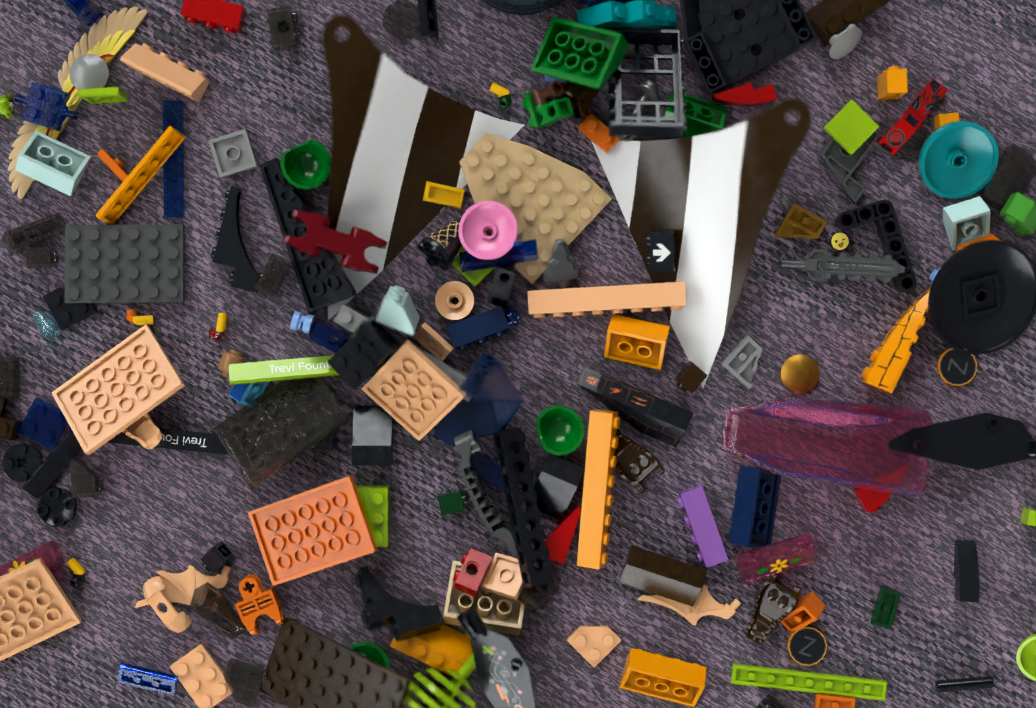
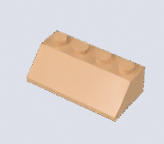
[120,43,209,102]

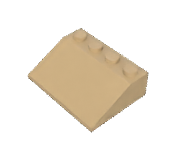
[443,561,527,636]

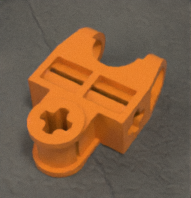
[235,574,284,636]

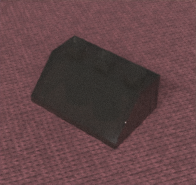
[977,144,1036,211]

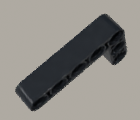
[835,200,917,293]

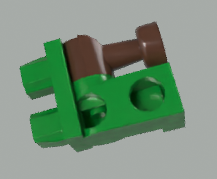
[522,80,574,128]

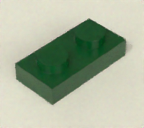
[870,586,901,630]

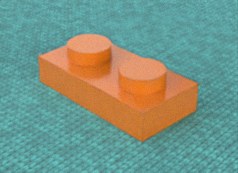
[578,113,620,154]
[814,693,856,708]

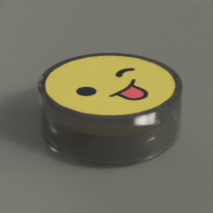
[829,232,850,251]

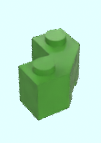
[999,192,1036,237]

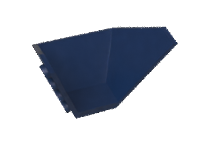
[433,352,523,445]

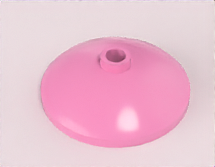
[459,201,518,260]

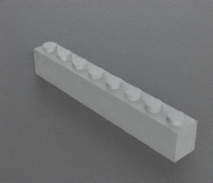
[334,304,472,402]

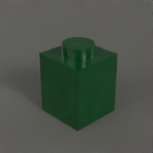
[437,490,468,516]

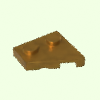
[774,203,828,239]

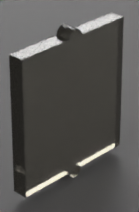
[893,129,927,164]

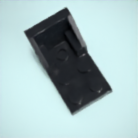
[328,316,401,390]

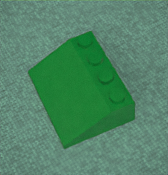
[530,17,629,90]

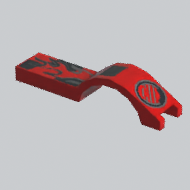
[877,78,947,156]

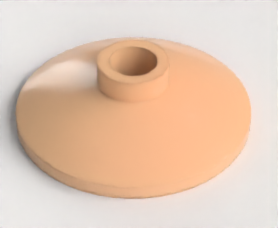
[435,281,474,320]

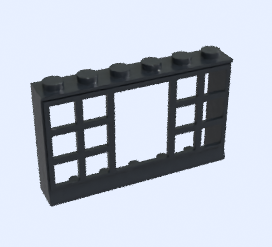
[608,28,687,138]

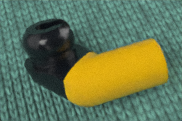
[66,557,85,588]

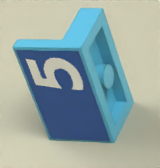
[228,361,270,409]

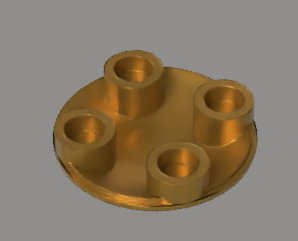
[780,354,819,393]

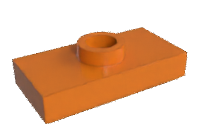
[97,149,129,182]

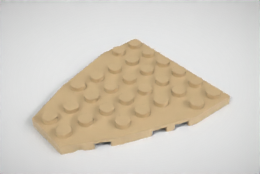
[459,133,612,284]

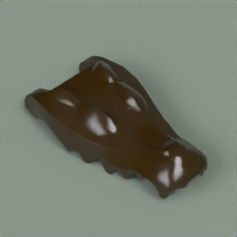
[614,429,665,494]
[744,570,802,644]

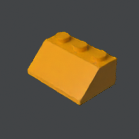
[604,314,670,370]

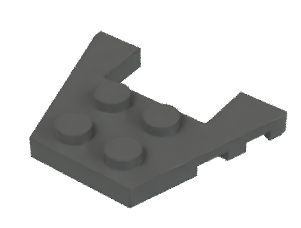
[819,133,892,203]

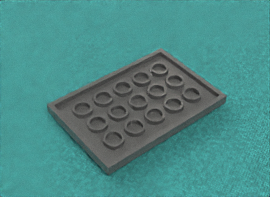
[65,224,185,304]

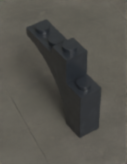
[355,566,444,642]

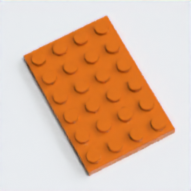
[248,475,378,586]

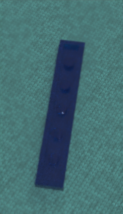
[163,100,185,218]

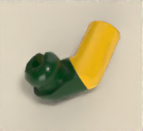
[489,82,512,109]

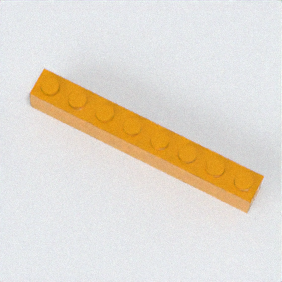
[577,409,620,569]

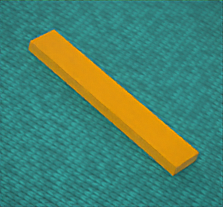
[96,126,186,225]

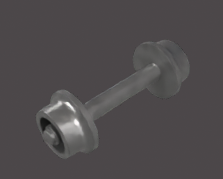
[617,80,659,141]

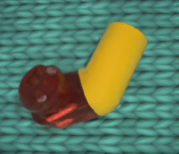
[209,313,228,341]

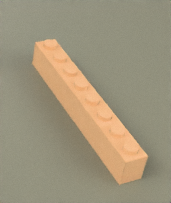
[527,282,686,318]

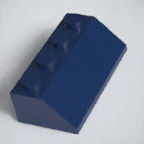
[729,465,781,547]

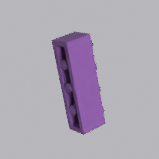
[677,485,728,568]

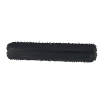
[935,676,994,692]

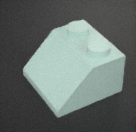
[943,196,991,251]

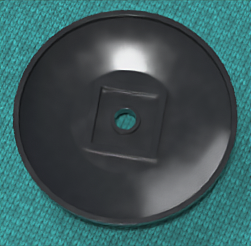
[928,240,1036,355]

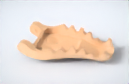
[122,413,162,449]

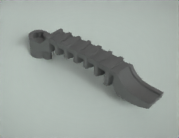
[454,429,517,558]

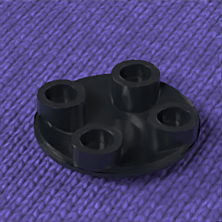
[37,488,77,527]

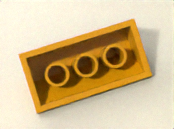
[390,624,473,676]
[619,648,707,707]

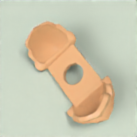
[143,576,192,633]

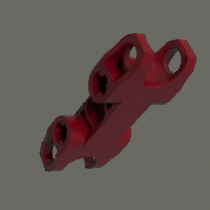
[283,210,387,274]

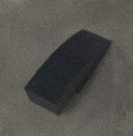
[954,540,979,602]

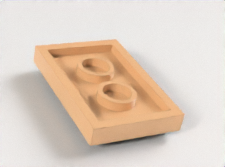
[169,643,236,708]

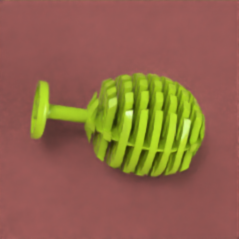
[401,633,493,708]

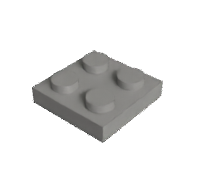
[208,129,258,179]

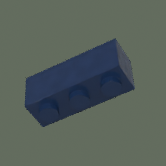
[446,306,509,351]

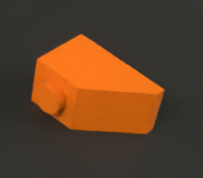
[781,591,826,633]

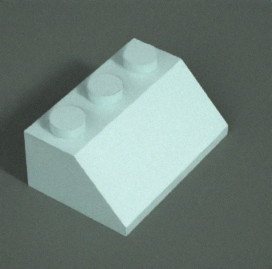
[15,131,91,196]
[376,285,420,336]

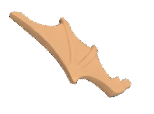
[135,565,231,608]
[638,584,741,626]

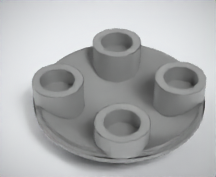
[829,24,862,59]
[70,54,109,90]

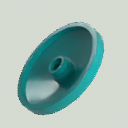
[918,121,999,199]

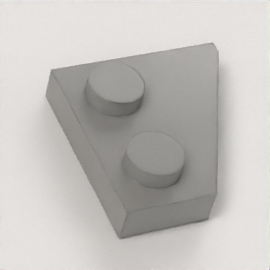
[721,335,762,389]

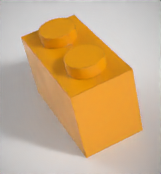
[877,66,908,100]

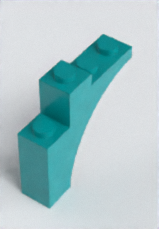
[577,0,676,30]

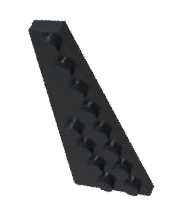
[259,158,357,313]

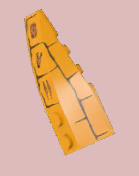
[861,287,931,394]

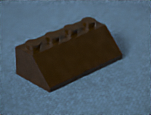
[806,0,891,46]
[619,545,707,607]

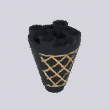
[417,218,462,271]

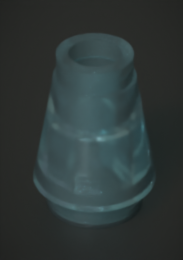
[32,310,60,339]

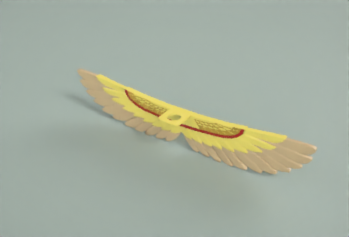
[8,7,148,200]

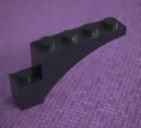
[211,186,261,293]

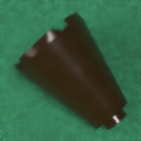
[556,81,601,119]

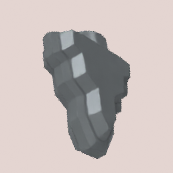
[543,239,582,287]

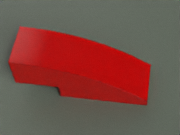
[712,83,777,107]

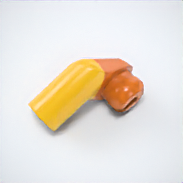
[125,309,153,325]

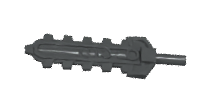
[781,249,905,282]

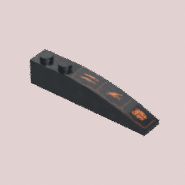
[576,366,693,448]

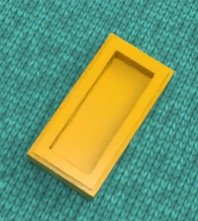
[423,181,465,209]

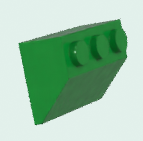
[662,89,727,137]

